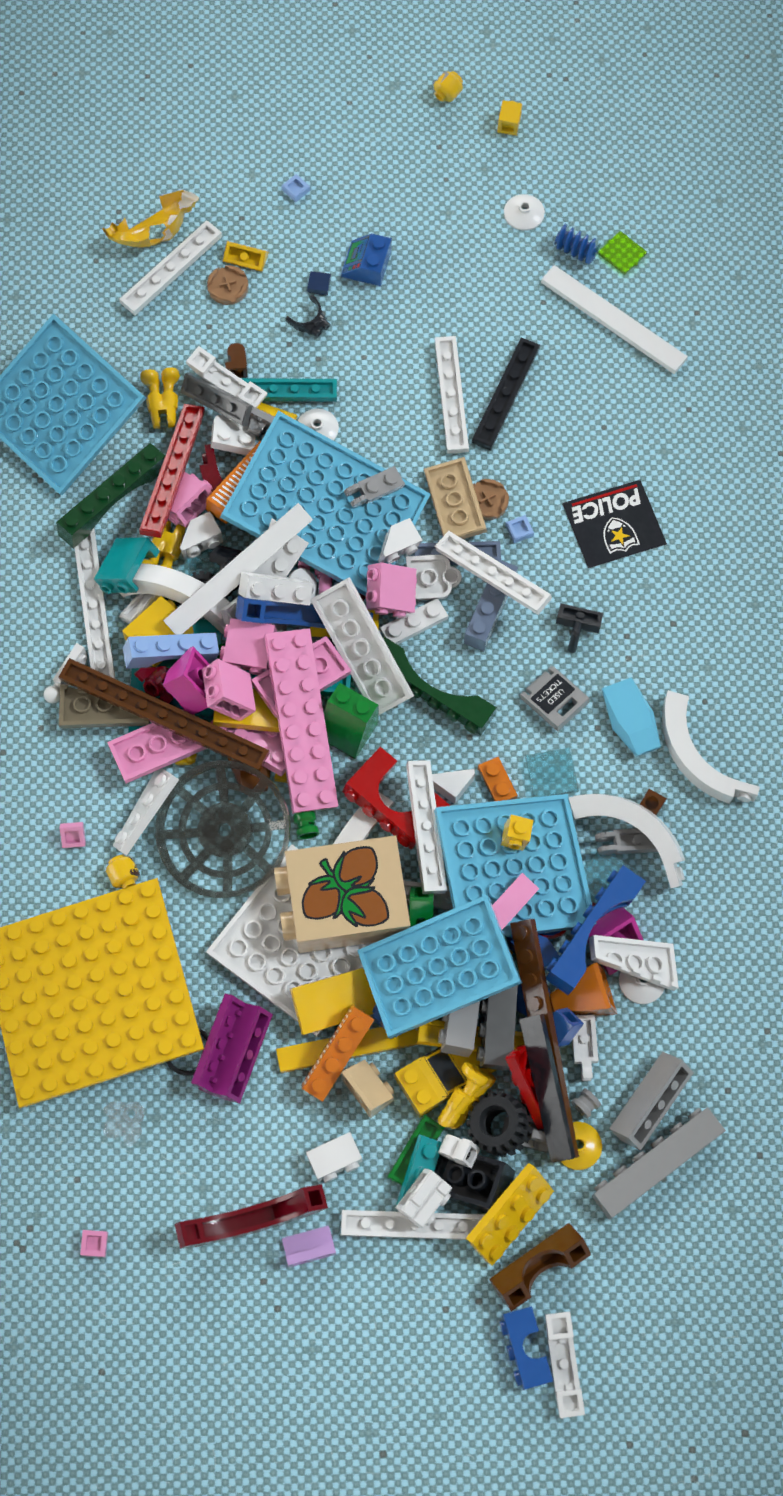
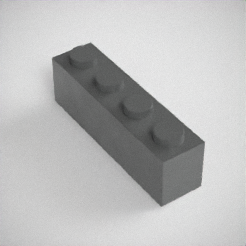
[476,985,518,1071]

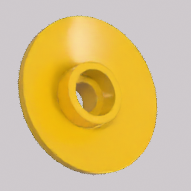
[560,1122,602,1170]

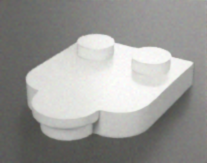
[211,415,255,455]
[405,555,462,601]

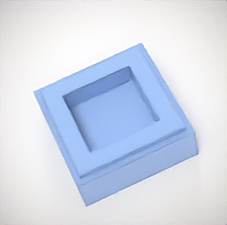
[281,174,310,203]
[505,515,534,543]

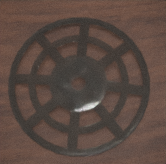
[155,760,291,898]

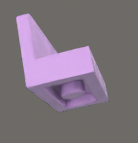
[282,1226,336,1268]

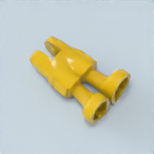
[140,367,180,429]
[142,520,185,569]
[438,1062,496,1129]

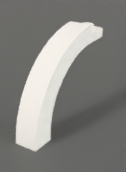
[120,563,230,635]
[662,690,760,804]
[569,794,685,888]

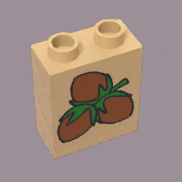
[274,835,410,953]

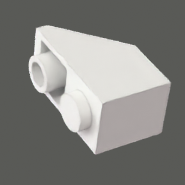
[180,511,223,560]
[378,518,422,564]

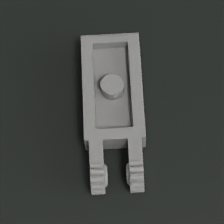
[344,466,405,508]
[595,828,658,855]

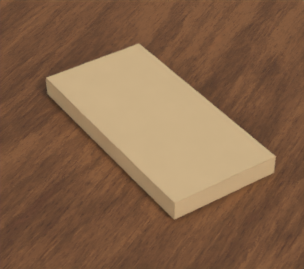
[423,457,487,539]

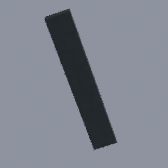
[472,337,540,451]
[519,1014,576,1163]

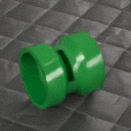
[293,811,319,840]

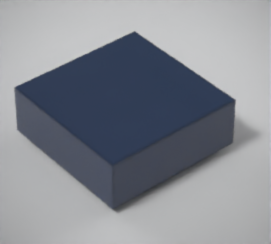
[307,271,331,295]

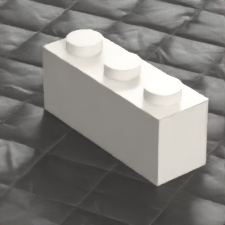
[238,572,313,605]

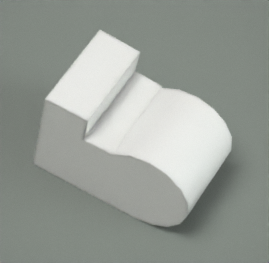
[438,1134,480,1168]

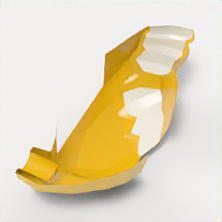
[102,190,199,248]

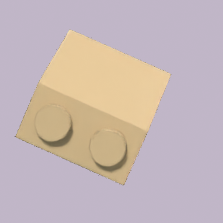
[342,1059,395,1118]

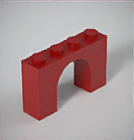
[342,747,450,850]

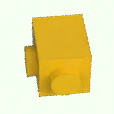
[501,815,533,851]

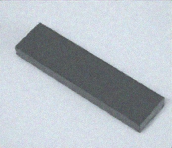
[180,373,253,426]

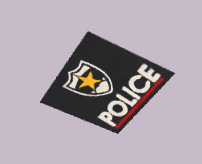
[562,480,667,568]

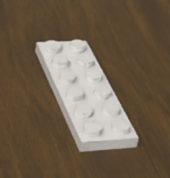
[311,577,414,715]

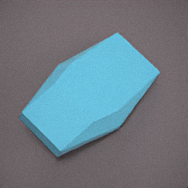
[602,677,661,757]

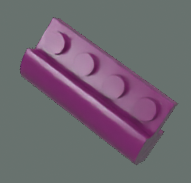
[191,993,273,1104]

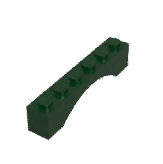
[56,443,165,549]
[384,637,497,736]

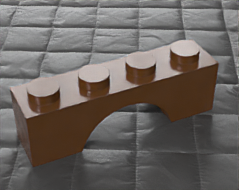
[489,1223,592,1312]

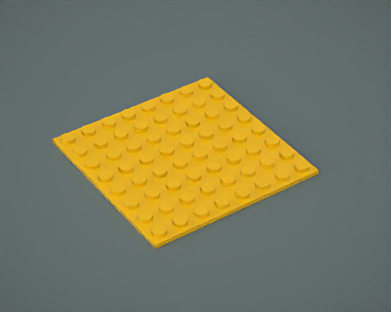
[0,878,204,1109]

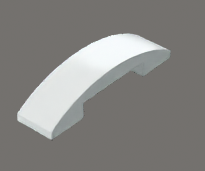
[186,346,268,409]
[333,792,394,844]
[545,1311,585,1418]

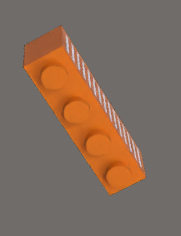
[206,441,261,524]
[301,1005,374,1102]

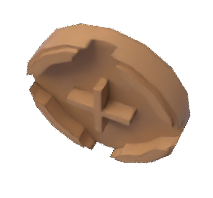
[207,265,249,305]
[473,479,509,521]

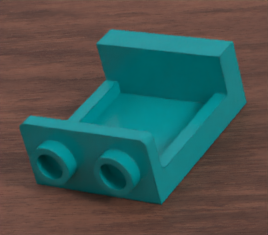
[94,537,160,594]

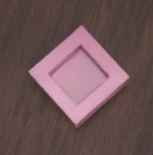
[60,822,86,848]
[80,1230,108,1257]

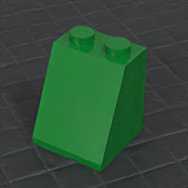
[324,683,379,759]

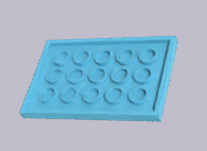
[357,895,522,1039]

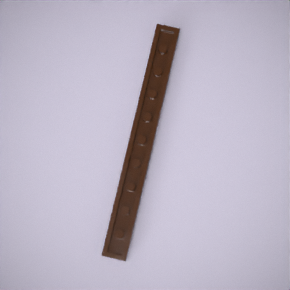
[59,658,270,772]
[510,918,579,1158]

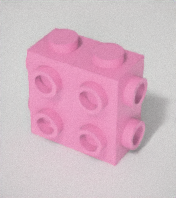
[168,472,213,528]
[366,562,417,618]
[220,618,277,675]
[202,659,256,721]

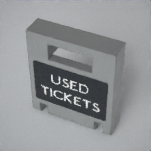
[520,666,589,731]

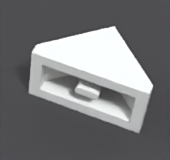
[432,769,475,804]

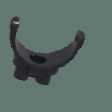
[285,295,331,338]

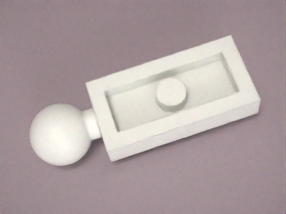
[44,643,87,704]

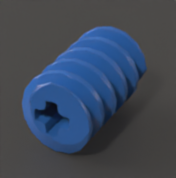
[554,223,601,265]

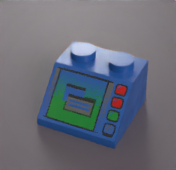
[341,234,392,287]

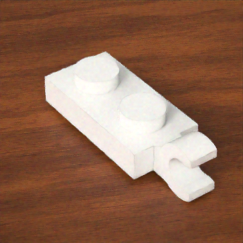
[572,1015,598,1081]

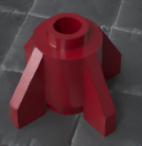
[134,666,173,704]

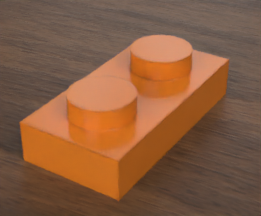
[478,757,518,801]

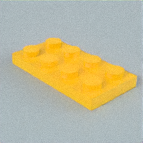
[466,1163,554,1266]

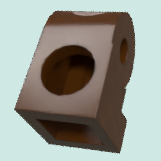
[225,343,248,378]
[640,789,667,816]

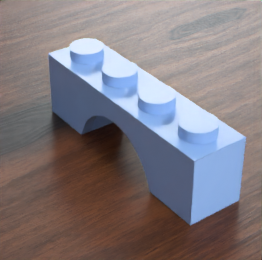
[123,633,219,669]

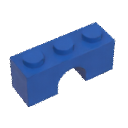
[516,984,584,1047]
[499,1306,553,1390]

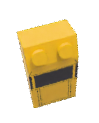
[394,1047,496,1118]

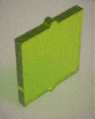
[598,231,647,275]

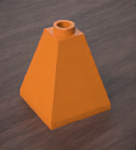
[550,962,618,1015]

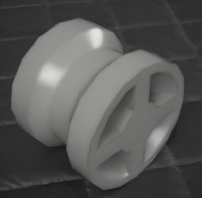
[571,1088,601,1119]

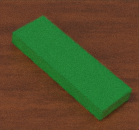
[387,1114,445,1186]

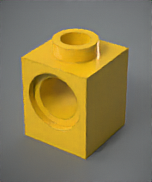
[497,100,523,136]

